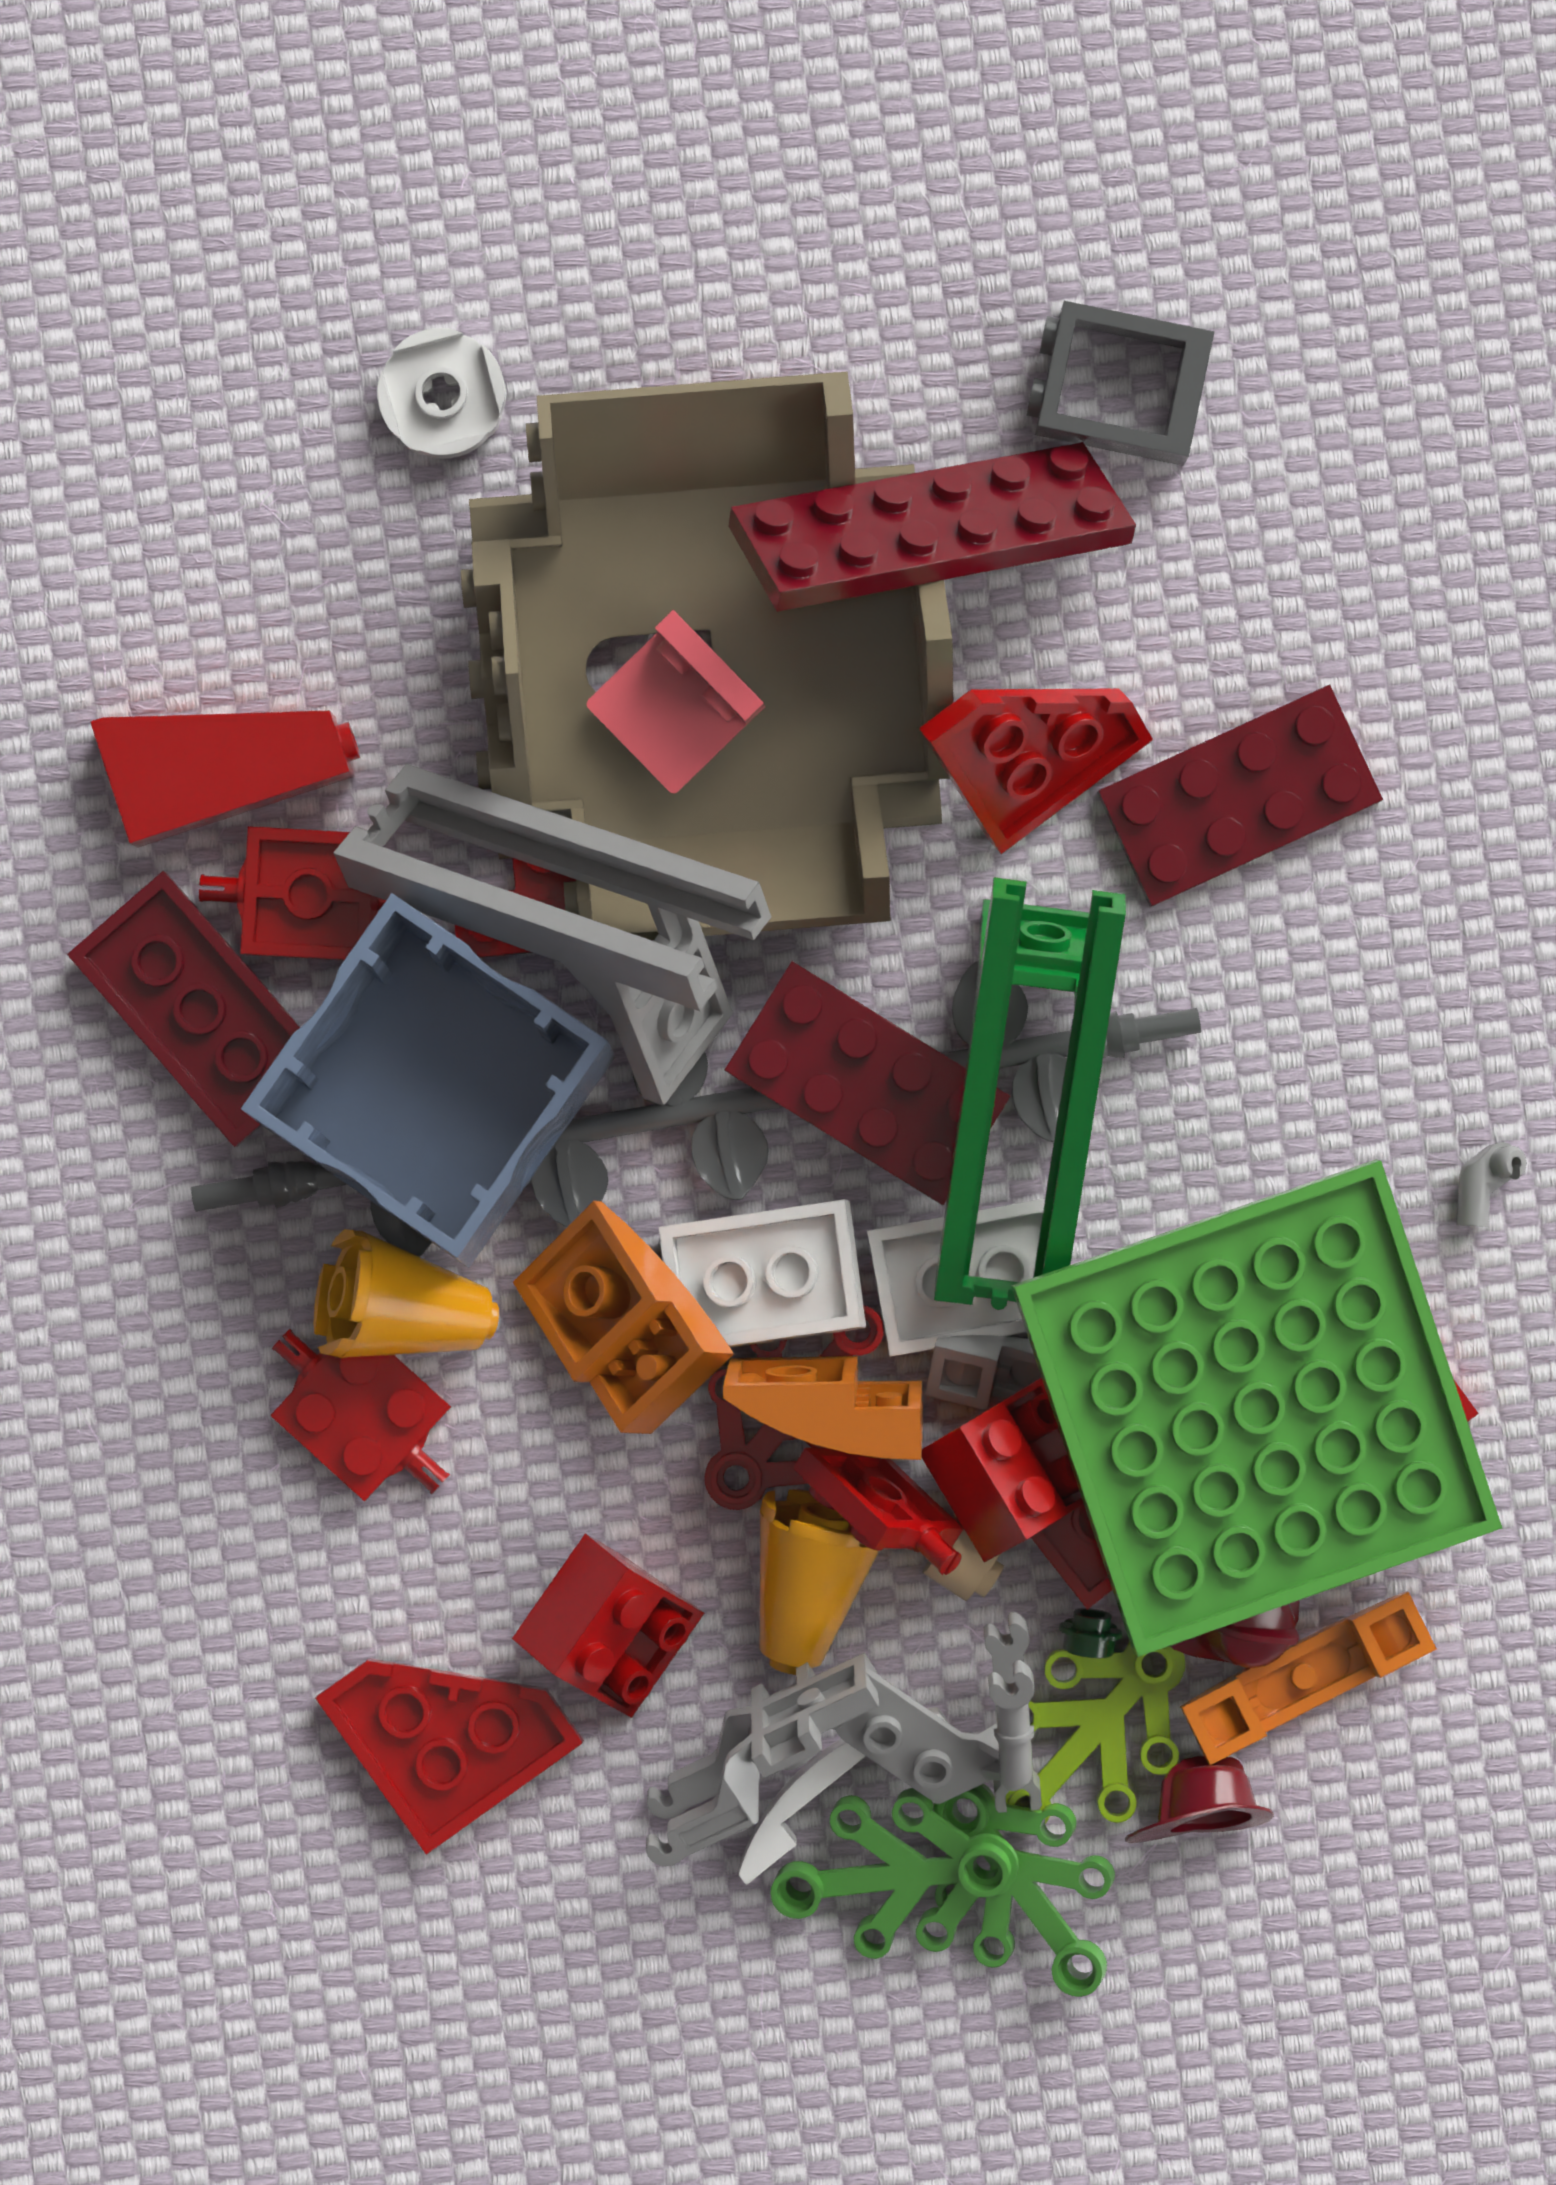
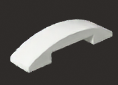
[738,1707,947,1885]

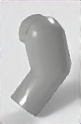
[1457,1142,1527,1227]

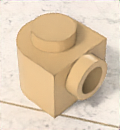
[922,1516,1004,1601]

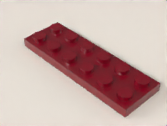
[728,442,1136,612]

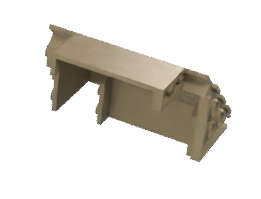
[461,371,953,940]

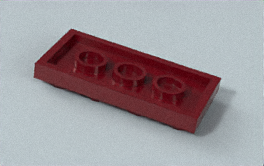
[1097,684,1383,907]
[67,871,301,1147]
[724,961,1011,1206]

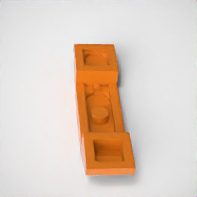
[1180,1591,1437,1765]

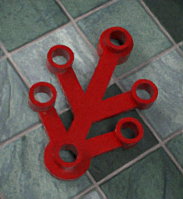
[704,1305,884,1510]

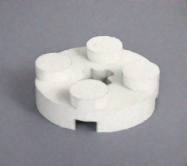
[377,328,506,459]

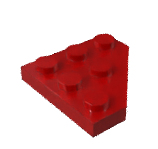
[919,688,1153,854]
[315,1658,584,1855]

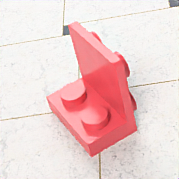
[587,610,765,794]

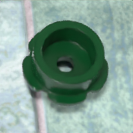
[1059,1608,1122,1658]

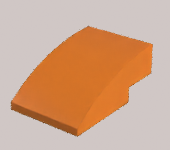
[513,1201,734,1434]
[723,1356,923,1460]

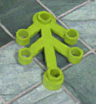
[1006,1641,1185,1824]

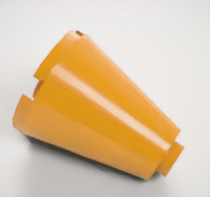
[313,1229,499,1358]
[759,1489,879,1675]

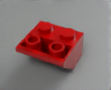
[921,1378,1084,1563]
[512,1533,705,1718]

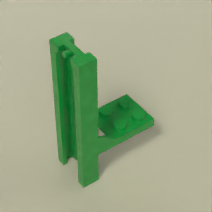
[934,877,1126,1310]

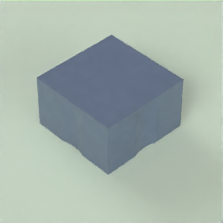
[241,893,615,1268]

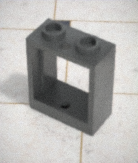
[1026,300,1215,466]

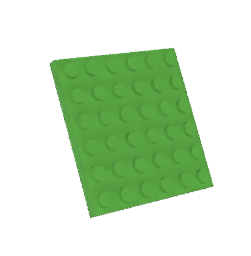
[1011,1160,1502,1657]

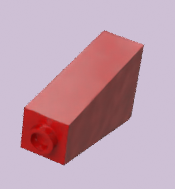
[90,710,361,848]

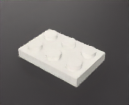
[867,1198,1045,1357]
[658,1199,866,1348]

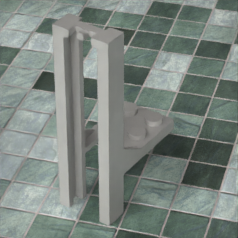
[333,764,771,1106]

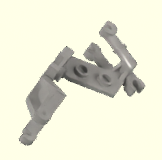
[646,1612,1042,1866]

